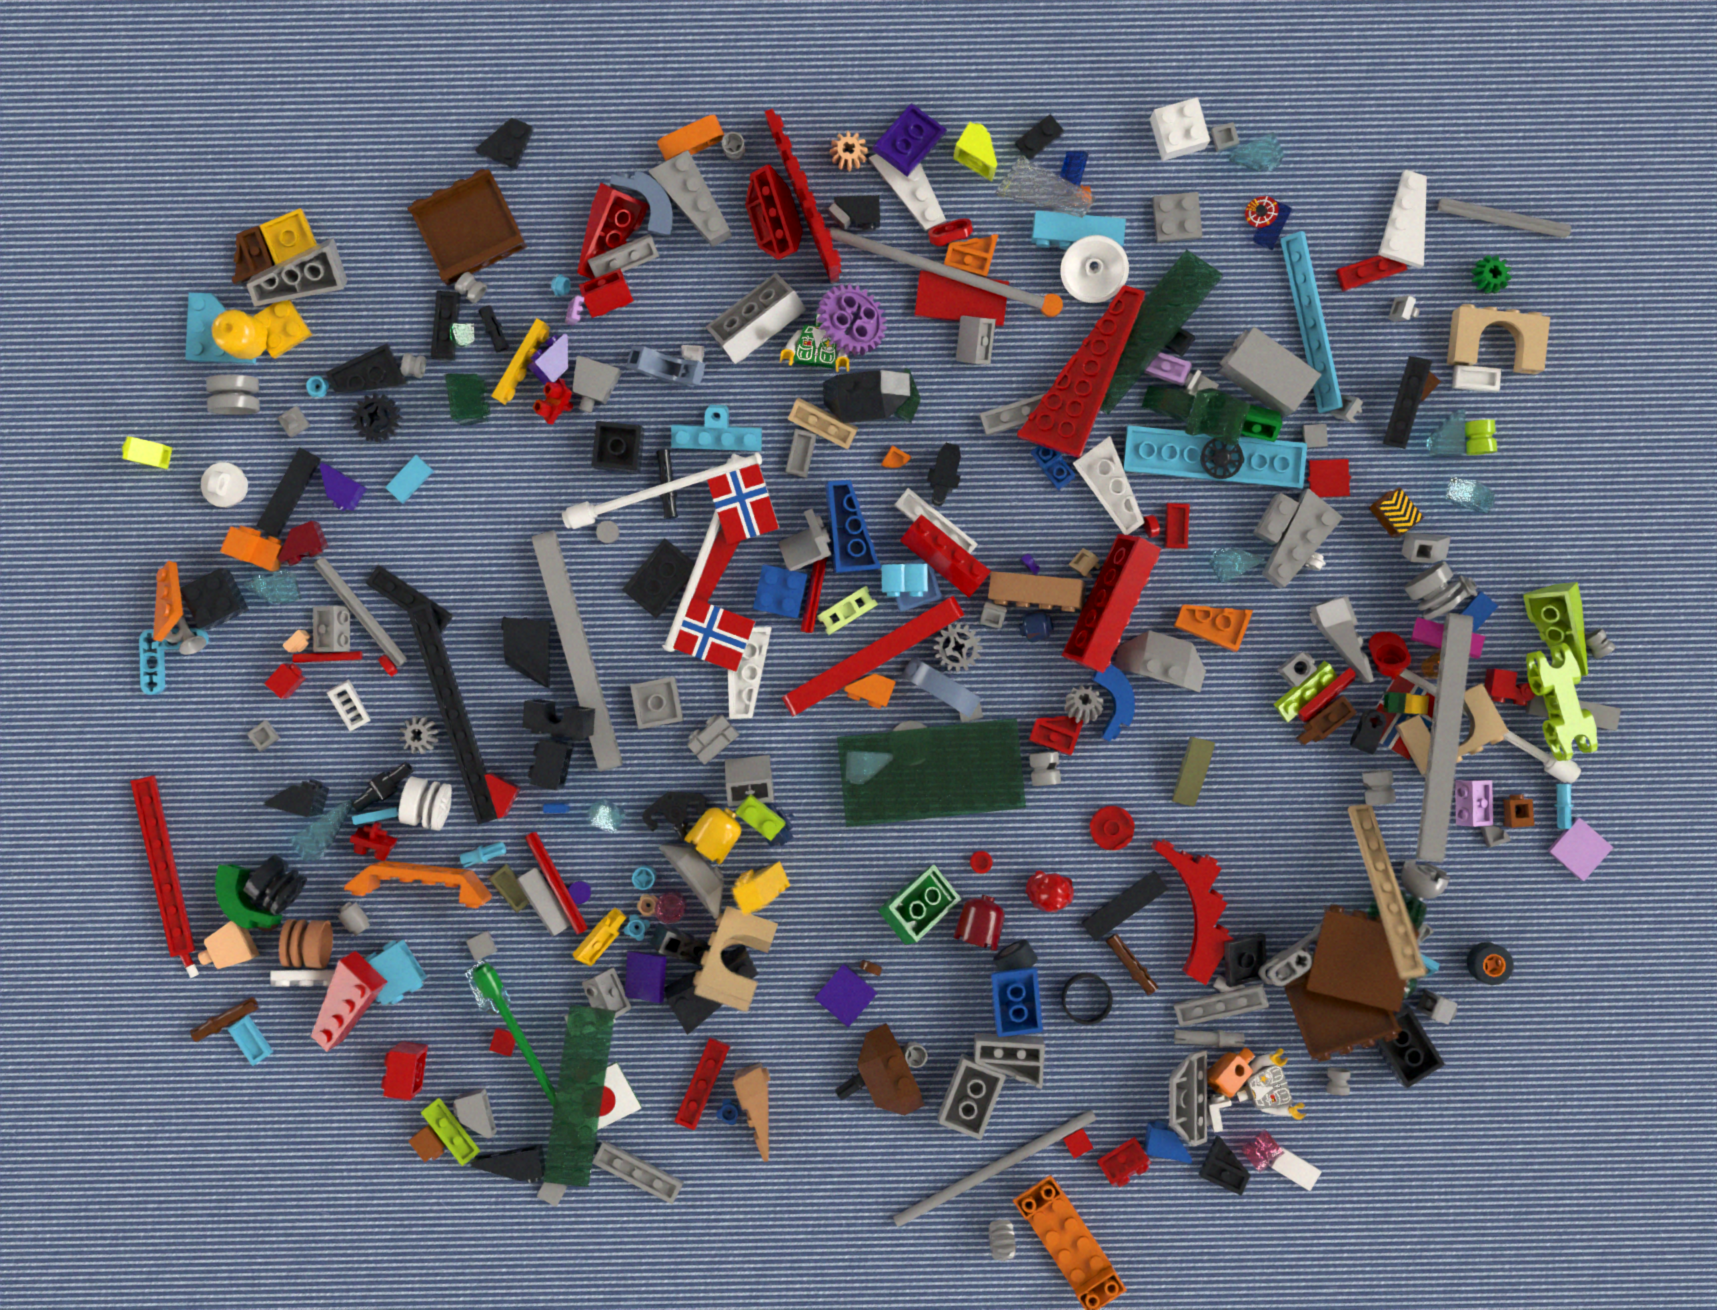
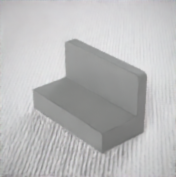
[956,316,996,365]

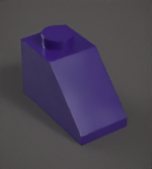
[320,463,367,512]

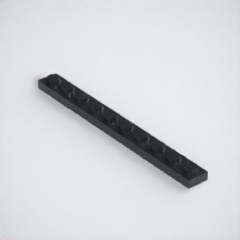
[407,603,498,825]

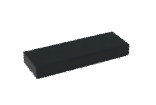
[431,290,461,361]

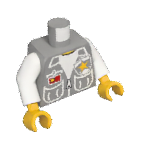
[1235,1048,1306,1120]

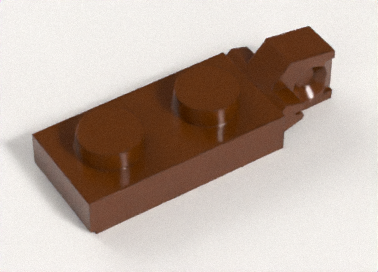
[1296,695,1357,745]

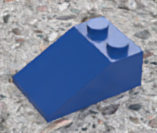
[991,967,1043,1037]

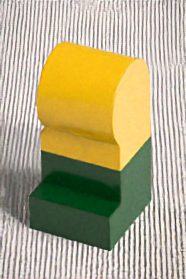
[1382,691,1429,714]

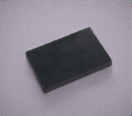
[622,538,695,619]

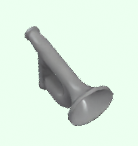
[165,615,207,655]

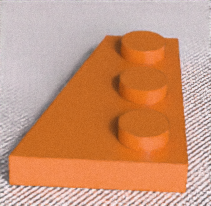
[153,561,183,642]
[1173,605,1253,652]

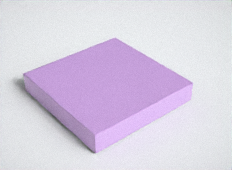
[1547,817,1614,881]

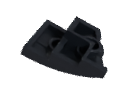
[503,618,551,688]

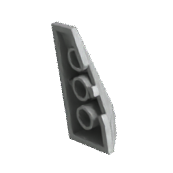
[1309,596,1374,683]

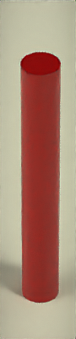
[292,651,363,663]

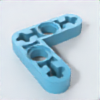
[139,628,209,695]

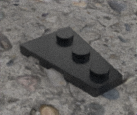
[325,343,408,394]

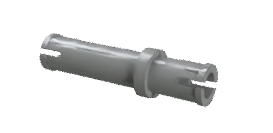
[1174,1029,1245,1048]

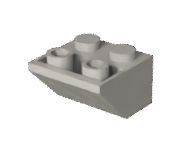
[725,755,775,806]

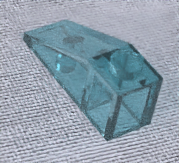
[289,799,353,862]

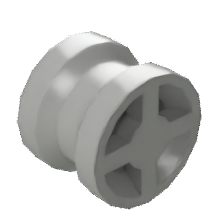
[401,353,426,378]

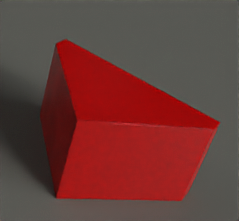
[484,773,521,818]

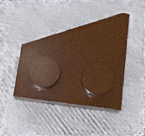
[232,226,274,285]

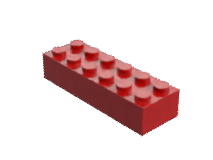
[1061,533,1161,673]

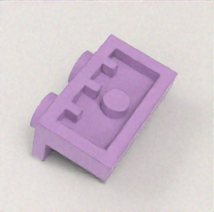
[1455,780,1493,827]

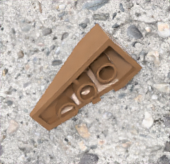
[733,1062,771,1162]

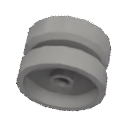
[206,375,260,415]

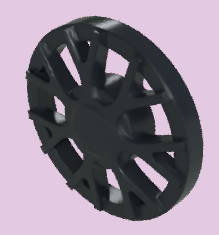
[1200,436,1243,479]

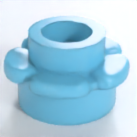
[551,274,570,297]
[306,375,329,398]

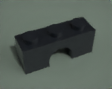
[522,699,595,741]

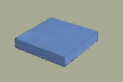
[895,558,943,612]

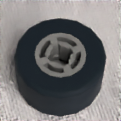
[993,939,1038,972]

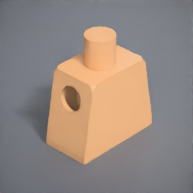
[198,921,260,969]

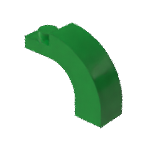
[215,863,283,929]

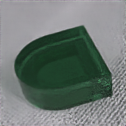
[449,323,475,347]

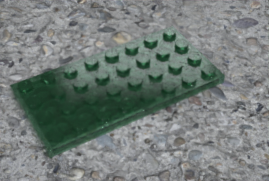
[837,718,1026,827]

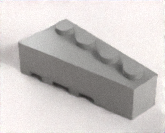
[648,150,732,247]
[1262,488,1343,589]

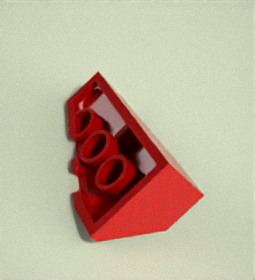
[577,182,649,279]

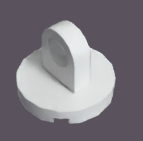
[201,462,248,508]

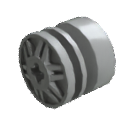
[1404,562,1467,620]

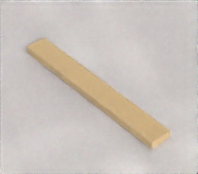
[1348,804,1426,979]

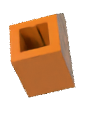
[844,674,896,709]

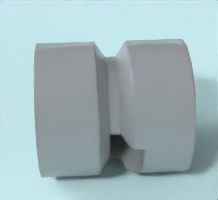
[1029,751,1061,786]
[1362,770,1396,805]

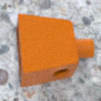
[1207,1047,1255,1098]

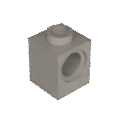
[1277,652,1317,687]

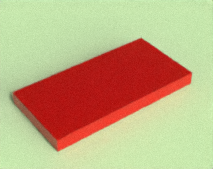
[914,270,1009,327]

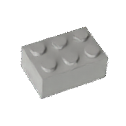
[937,1053,1006,1140]

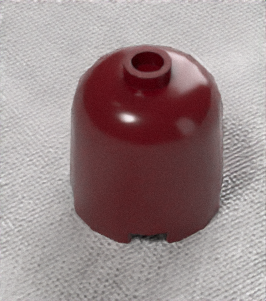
[953,894,1005,951]

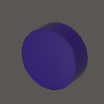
[568,881,592,904]

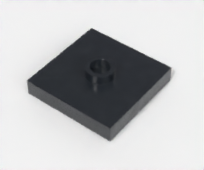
[1224,933,1267,987]

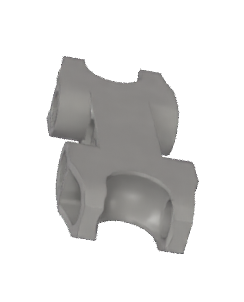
[1258,911,1353,986]

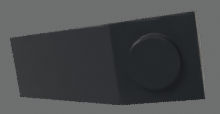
[650,923,725,967]
[470,1144,546,1183]

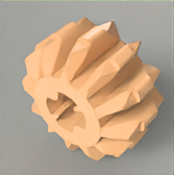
[830,131,868,172]

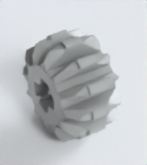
[1064,685,1103,724]
[399,716,439,754]
[989,1220,1016,1261]

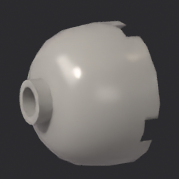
[1401,859,1450,901]

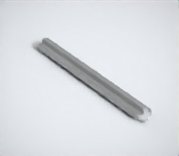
[1437,198,1571,238]
[314,557,407,667]

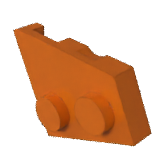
[944,234,998,278]

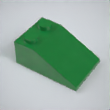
[878,864,961,945]

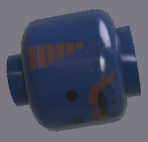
[1019,611,1054,643]

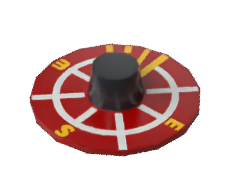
[1245,196,1279,227]

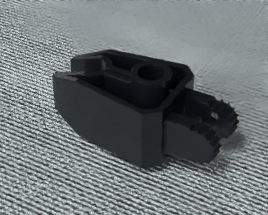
[927,442,961,507]

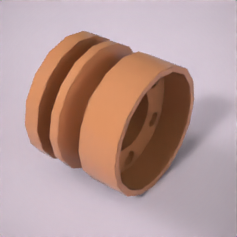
[279,919,333,969]

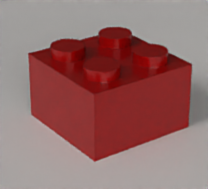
[381,1041,428,1100]

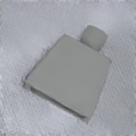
[572,356,622,413]

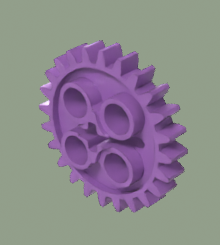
[816,283,887,356]

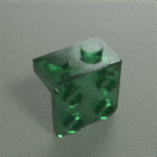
[1185,387,1250,446]

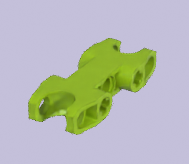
[1526,643,1598,761]

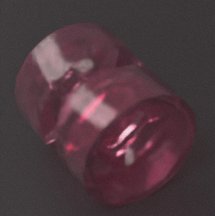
[654,890,687,924]
[1241,1129,1284,1173]

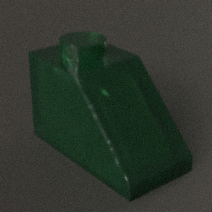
[1141,386,1195,421]

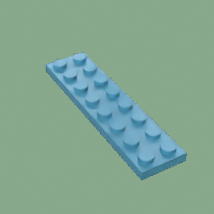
[1123,425,1307,489]

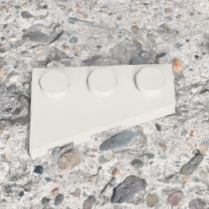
[270,970,335,987]

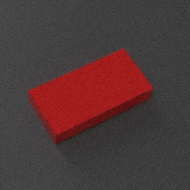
[1164,503,1190,549]

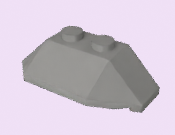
[1113,630,1206,693]
[659,843,724,919]
[1169,1050,1207,1146]

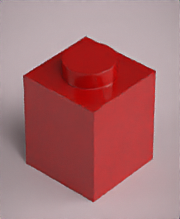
[264,663,306,699]

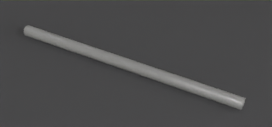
[830,227,1045,309]
[893,1109,1097,1227]

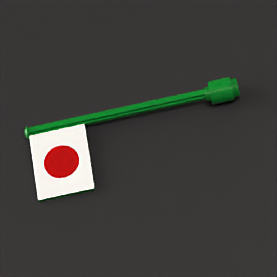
[472,962,642,1145]

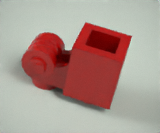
[1484,669,1536,706]

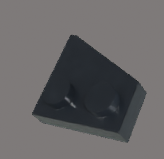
[475,118,534,170]

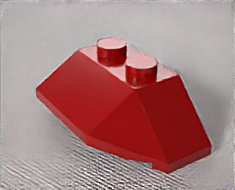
[745,164,803,260]

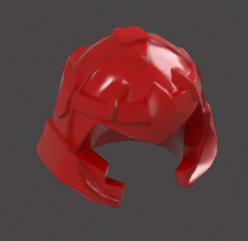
[1025,870,1074,913]

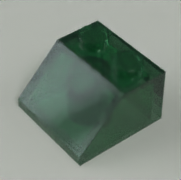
[445,373,491,426]

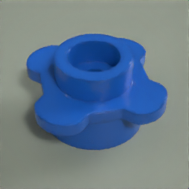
[716,1098,743,1125]

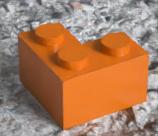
[220,525,283,572]

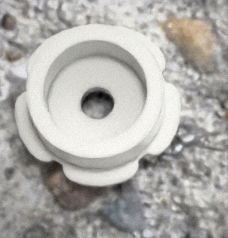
[1304,552,1326,571]

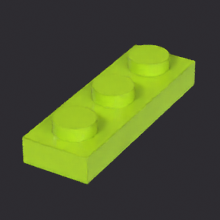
[1273,661,1338,722]
[420,1097,480,1166]

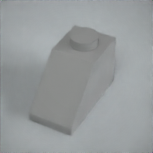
[1416,989,1458,1025]
[453,1088,497,1138]

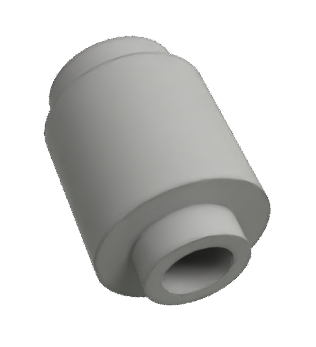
[337,901,370,936]

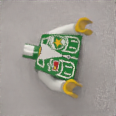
[779,314,850,372]

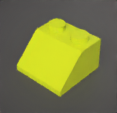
[953,122,997,181]

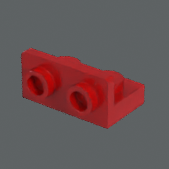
[1097,1137,1151,1188]

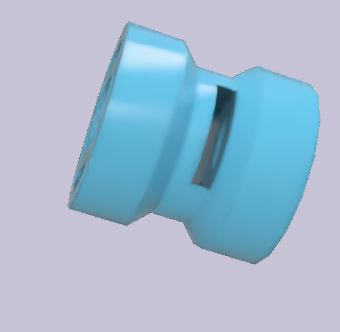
[632,865,657,890]

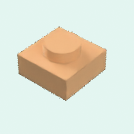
[282,630,312,652]

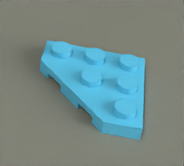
[185,292,256,364]

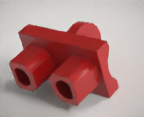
[533,378,573,425]
[350,821,398,861]

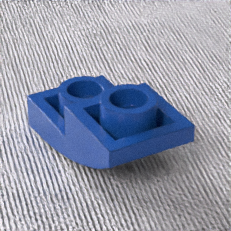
[1030,445,1076,491]

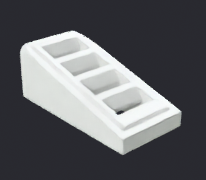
[327,679,370,731]

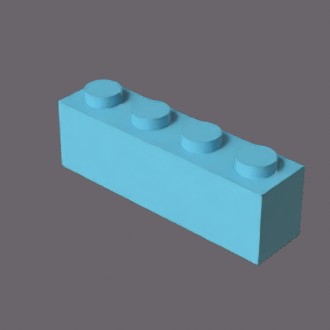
[1031,211,1126,250]

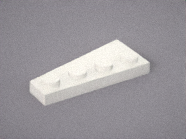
[868,154,946,232]
[1378,170,1427,269]
[1073,436,1145,535]
[728,627,772,719]

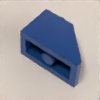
[1143,1120,1192,1163]

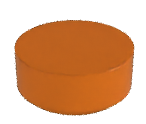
[1040,294,1063,318]

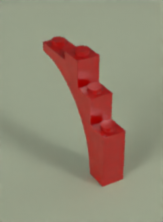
[1150,839,1234,985]

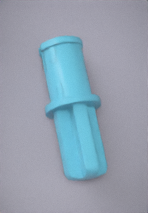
[1554,784,1574,829]
[460,842,506,868]

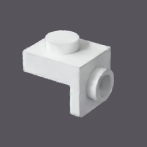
[1207,1094,1232,1132]

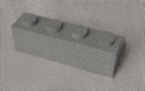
[705,273,807,364]

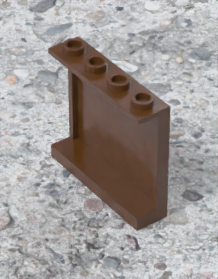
[407,169,528,286]
[1304,904,1420,1012]
[1282,970,1402,1063]

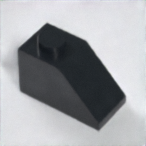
[834,195,880,232]

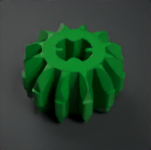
[1471,255,1512,294]

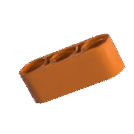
[657,115,725,162]

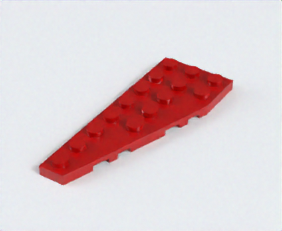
[764,108,842,284]

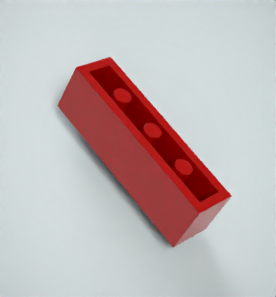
[900,514,991,598]

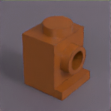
[1503,794,1535,828]

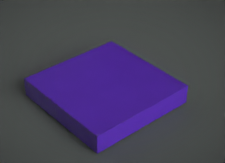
[625,950,666,1003]
[814,963,878,1028]

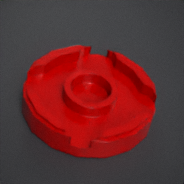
[1089,806,1135,850]

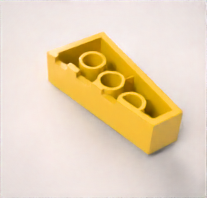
[732,861,790,916]

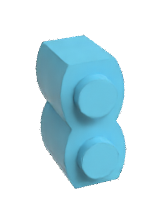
[882,564,928,597]

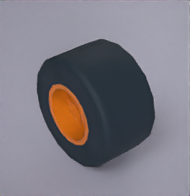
[1467,942,1514,985]

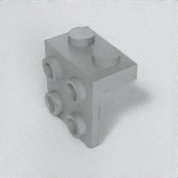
[779,509,831,571]

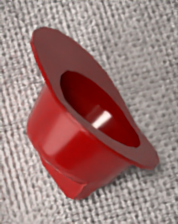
[1369,632,1411,680]

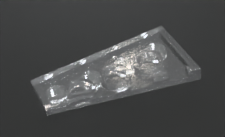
[995,156,1096,218]

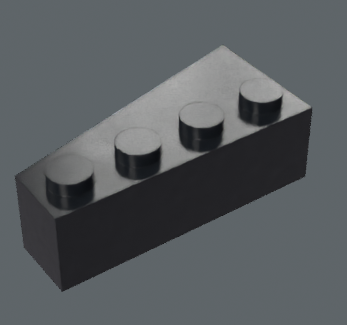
[664,945,758,1035]

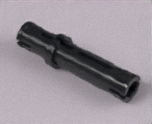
[656,449,678,519]

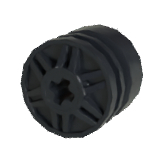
[244,854,307,916]

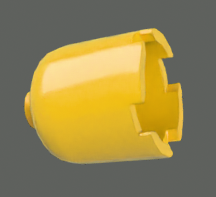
[211,310,268,360]
[684,807,741,865]

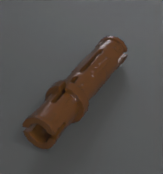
[1105,933,1159,996]
[190,997,259,1042]

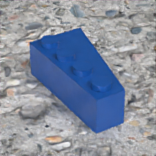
[825,480,881,574]

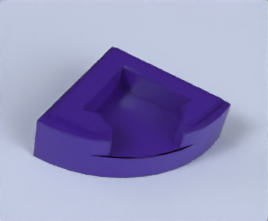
[1019,553,1040,575]

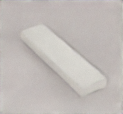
[894,488,978,554]

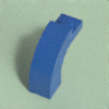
[1090,664,1135,742]

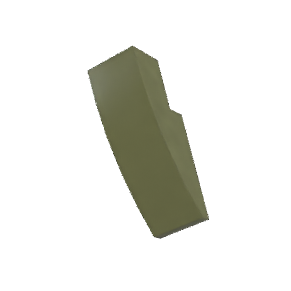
[1172,736,1215,807]

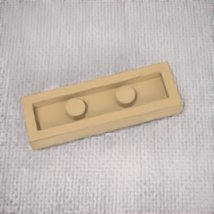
[788,398,858,449]

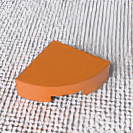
[881,445,912,469]

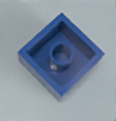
[753,564,808,619]

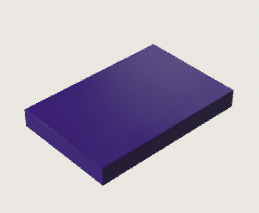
[872,103,947,177]

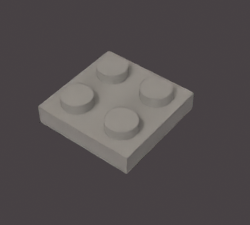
[1152,192,1202,243]
[630,677,684,729]

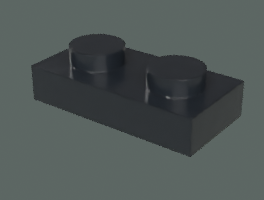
[1015,114,1064,161]

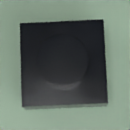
[1163,325,1195,357]

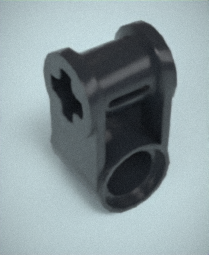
[1350,709,1386,755]

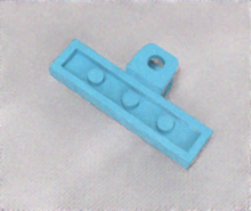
[671,404,762,451]

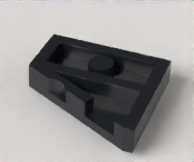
[1199,1135,1251,1196]

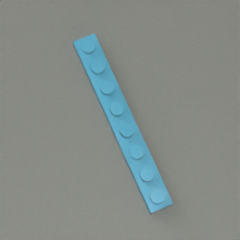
[1280,231,1343,413]

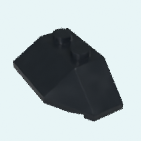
[823,370,911,423]

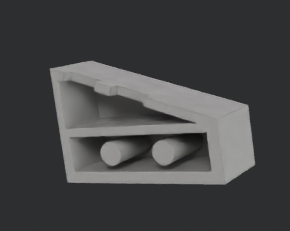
[973,1033,1045,1089]

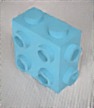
[365,939,427,1006]

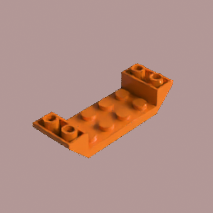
[344,860,492,908]
[1013,1174,1127,1310]

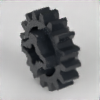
[351,393,403,443]

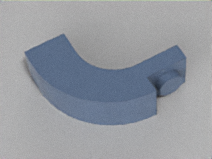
[610,171,673,238]
[626,346,705,387]
[901,657,981,718]

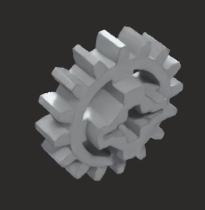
[933,623,983,672]

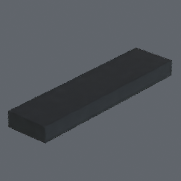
[1383,355,1432,449]
[256,447,321,537]
[366,565,454,634]
[1081,870,1168,942]

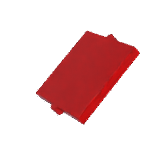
[1307,459,1352,497]

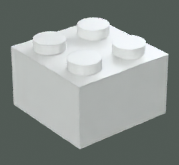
[1150,97,1210,161]

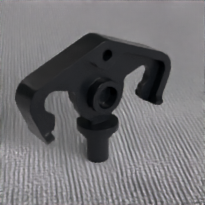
[642,791,706,842]

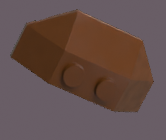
[857,1023,925,1116]

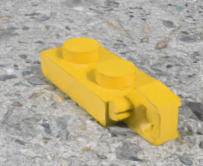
[572,907,626,967]

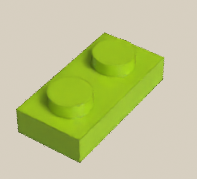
[735,794,785,841]

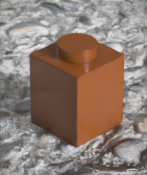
[408,1124,445,1163]

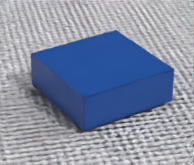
[543,802,570,813]

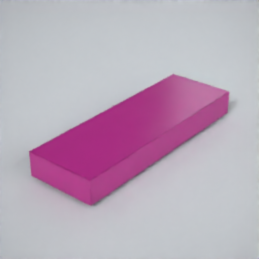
[1410,617,1485,659]

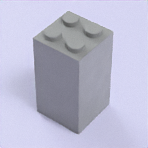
[1218,326,1321,419]

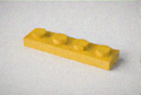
[492,318,550,405]

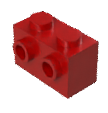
[579,268,634,318]

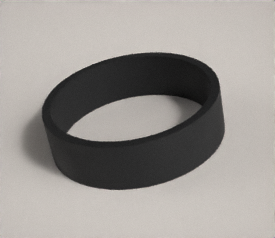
[1061,973,1113,1025]

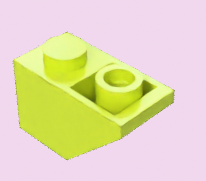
[122,436,172,469]

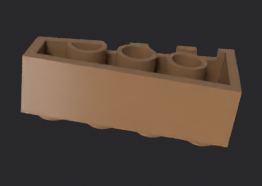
[988,571,1086,612]

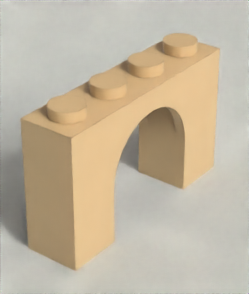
[1447,304,1550,375]
[1395,683,1509,774]
[693,906,778,1012]

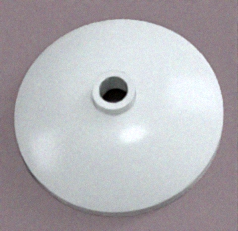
[1060,235,1129,303]

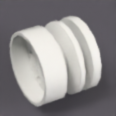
[399,777,452,831]

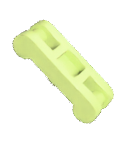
[817,586,878,635]

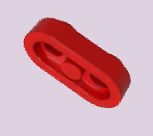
[928,218,973,246]

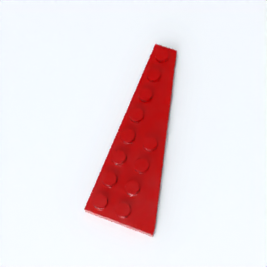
[1017,285,1145,458]

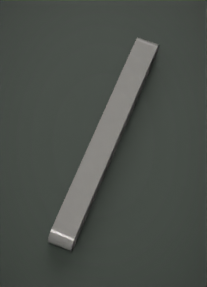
[532,530,623,772]
[1416,613,1473,863]

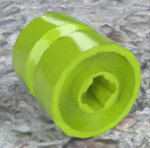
[1464,419,1497,455]

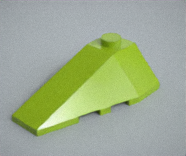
[1523,582,1588,676]

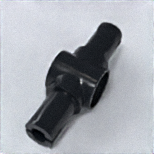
[352,761,414,812]

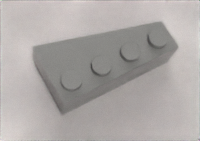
[247,238,348,306]

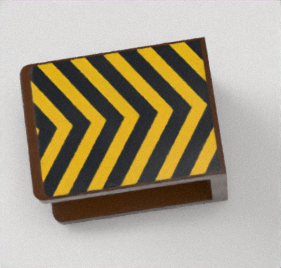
[1369,487,1424,538]

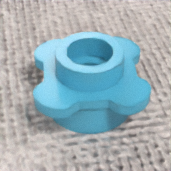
[624,914,650,941]

